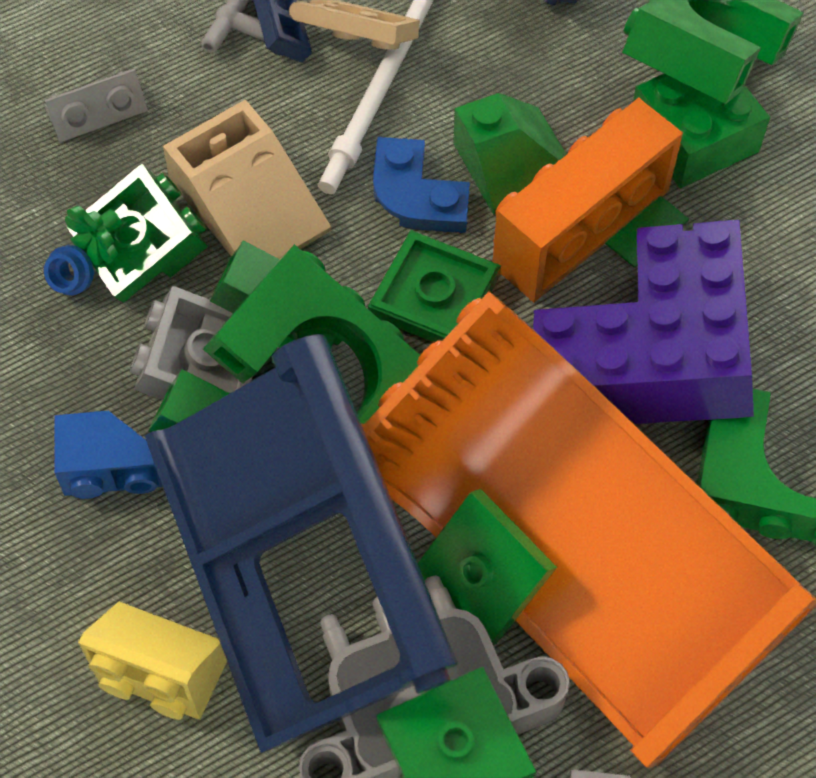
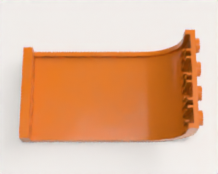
[361,292,816,768]

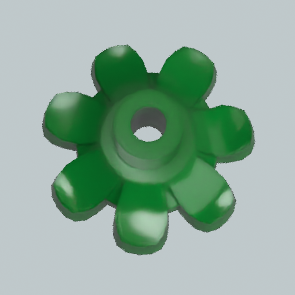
[65,206,122,266]

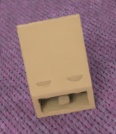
[163,100,332,259]

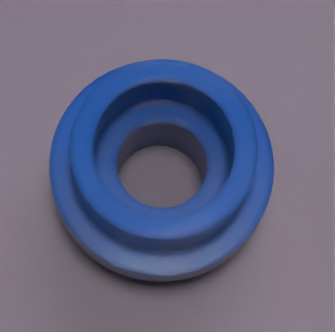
[44,245,94,295]

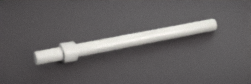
[318,0,434,194]

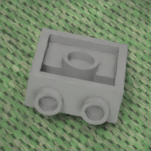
[129,285,253,400]

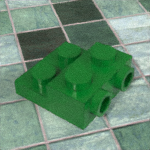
[67,164,208,303]

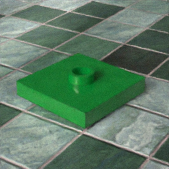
[368,230,501,342]
[418,489,557,645]
[376,666,536,778]

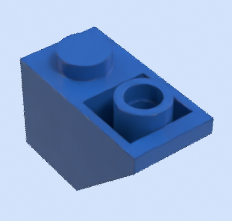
[55,411,163,499]

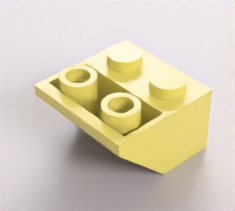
[78,602,227,720]

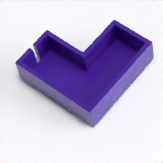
[533,220,754,424]

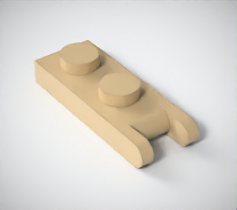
[289,0,420,50]

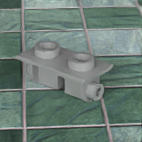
[44,69,148,142]

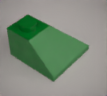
[453,93,567,215]

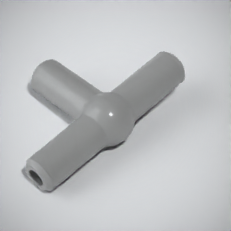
[201,0,264,53]

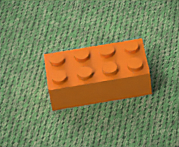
[492,97,683,303]

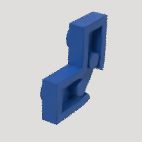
[373,137,470,233]

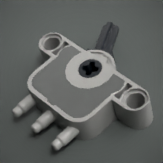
[299,575,569,778]

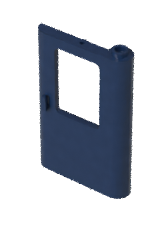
[145,335,458,753]

